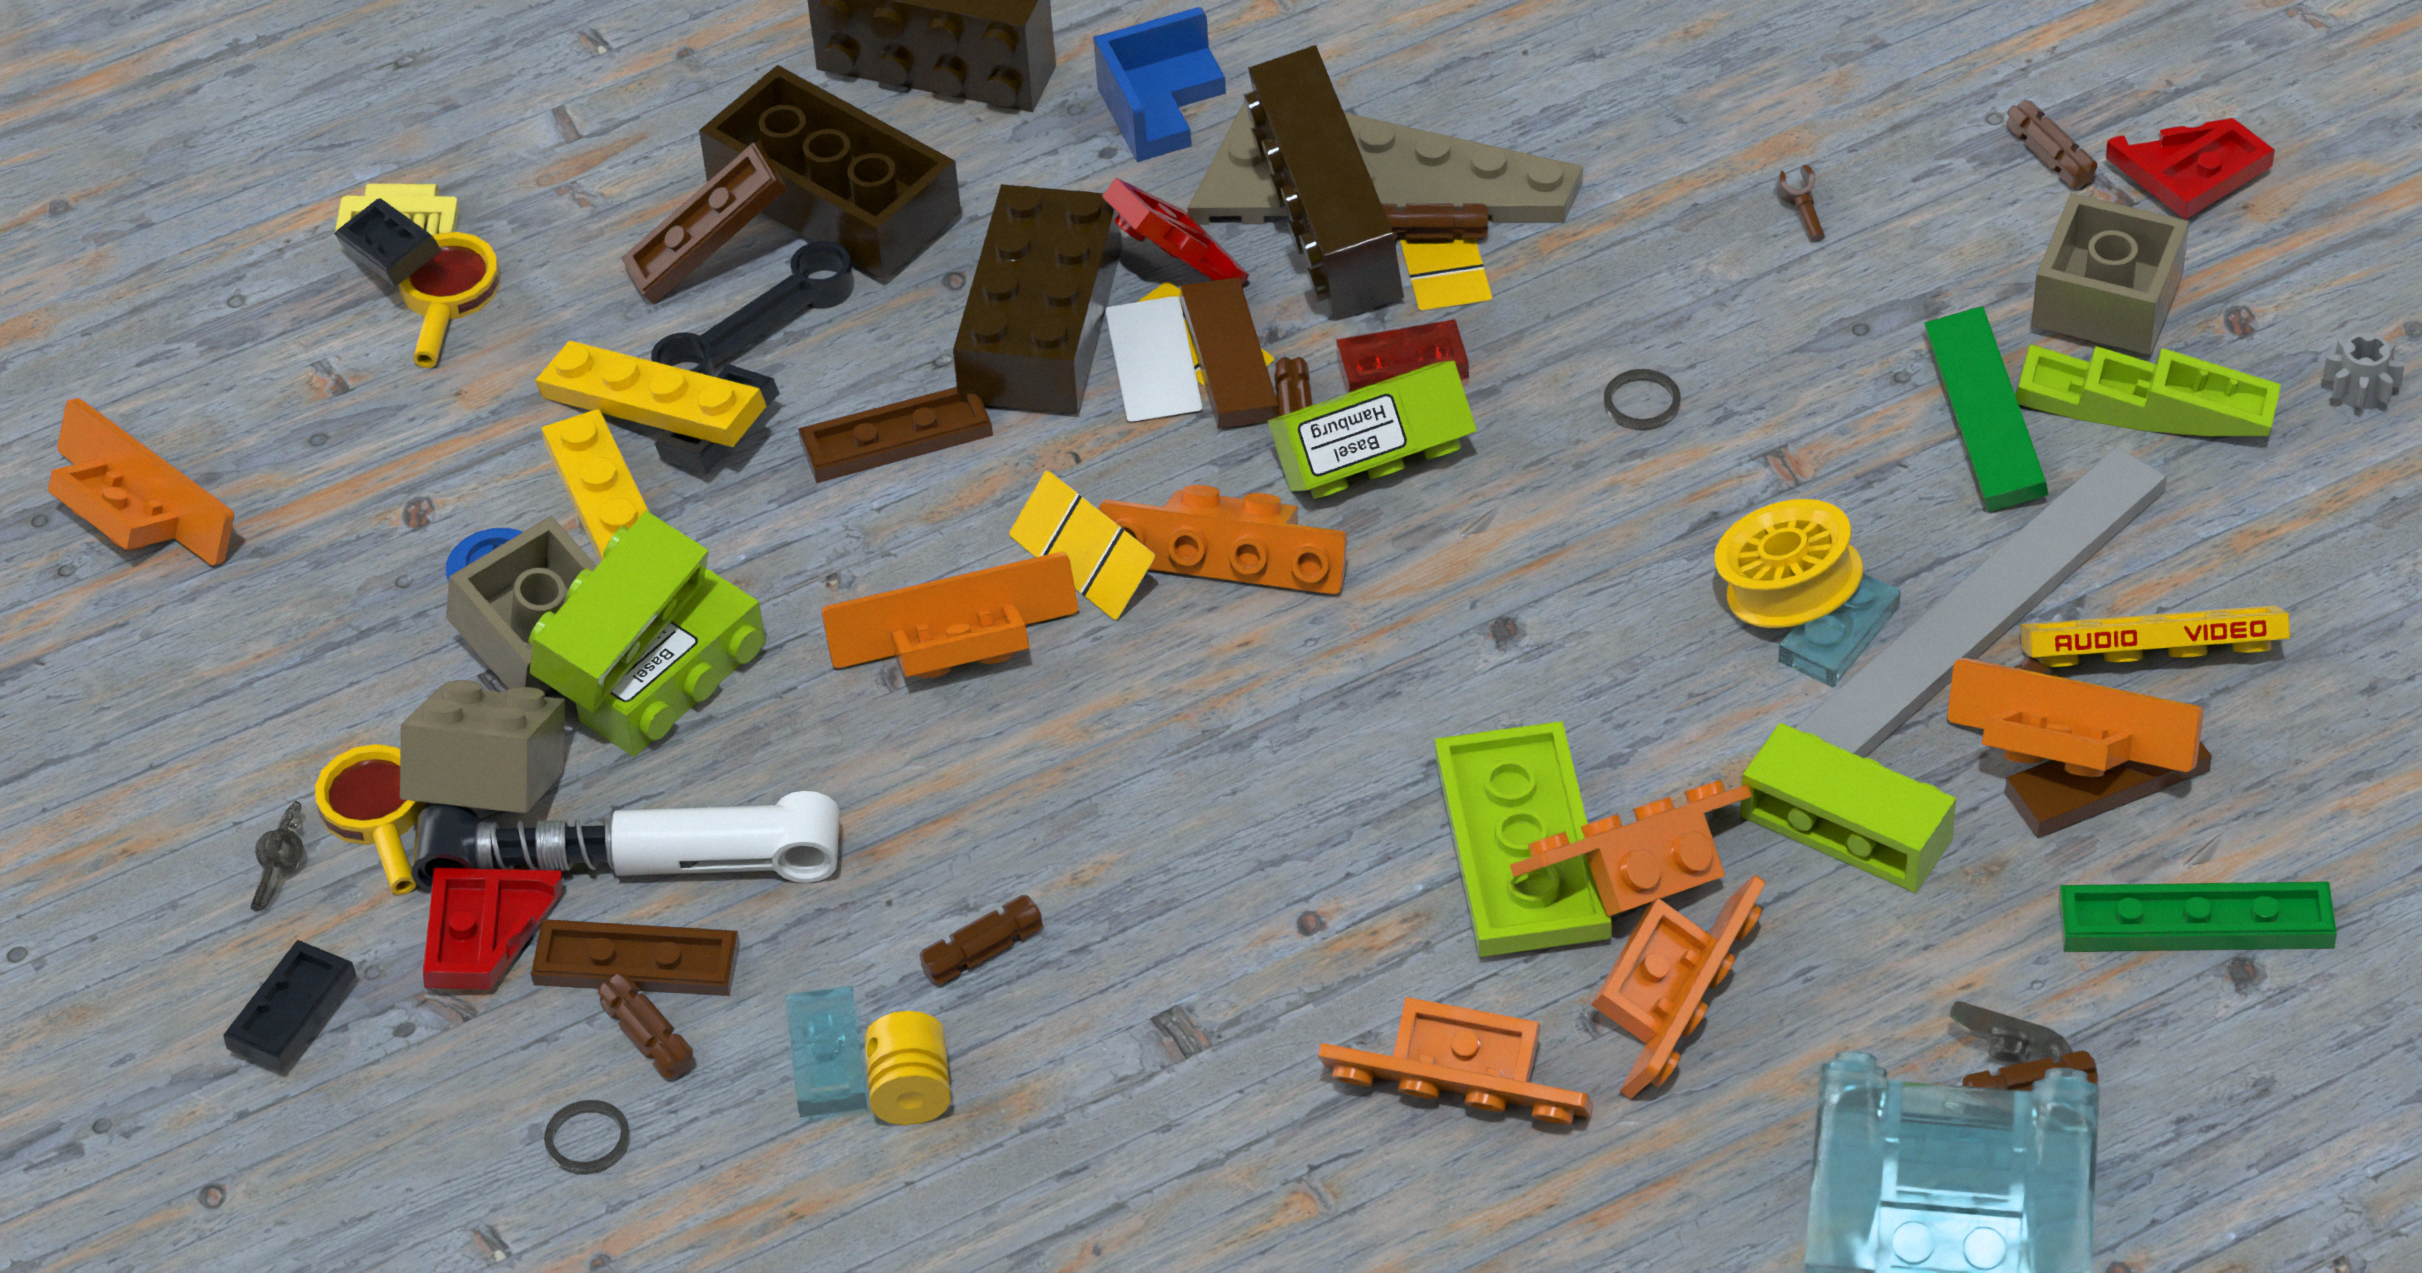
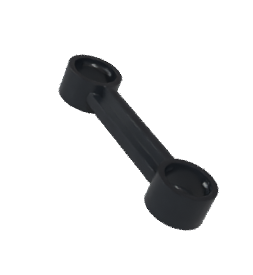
[651,241,853,377]

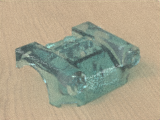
[1804,1051,2101,1273]

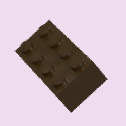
[808,0,1056,112]
[1243,45,1404,321]
[699,65,961,280]
[953,184,1122,413]

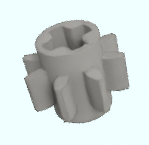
[2323,332,2405,409]

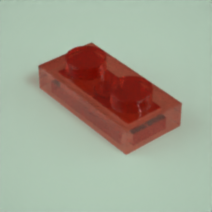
[1336,319,1469,393]

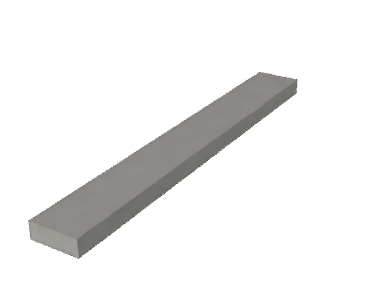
[1795,446,2167,758]

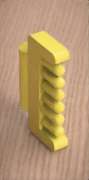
[335,183,460,243]

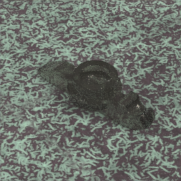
[250,800,304,912]
[1949,1001,2073,1064]

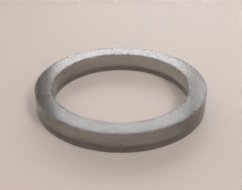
[1604,369,1681,431]
[544,1100,630,1175]

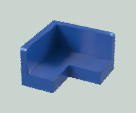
[1093,7,1226,162]

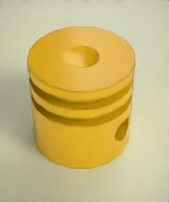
[864,1011,951,1125]

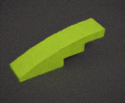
[2015,344,2281,436]

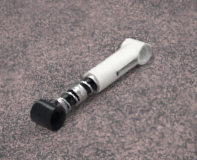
[411,791,840,892]

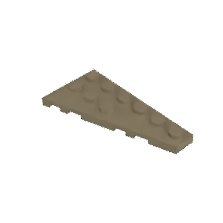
[1187,91,1583,225]

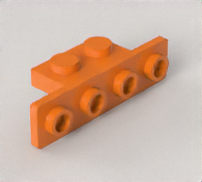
[48,398,234,566]
[1099,485,1347,594]
[821,552,1078,678]
[1947,658,2204,777]
[1510,779,1752,917]
[1591,874,1766,1099]
[1318,997,1593,1125]

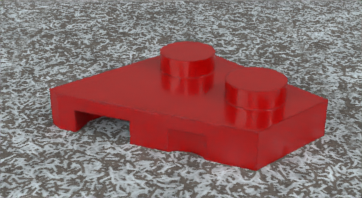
[2105,118,2275,220]
[1102,178,1250,285]
[423,868,563,990]

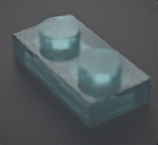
[1779,573,1901,688]
[786,986,867,1118]

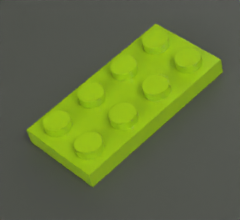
[1434,721,1612,957]

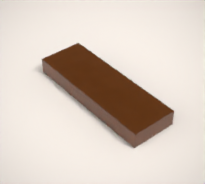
[622,142,788,304]
[1180,277,1279,429]
[798,387,993,484]
[2005,741,2212,838]
[531,919,740,996]

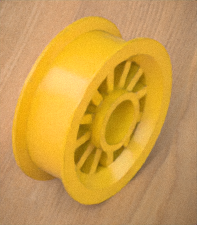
[1714,499,1863,628]

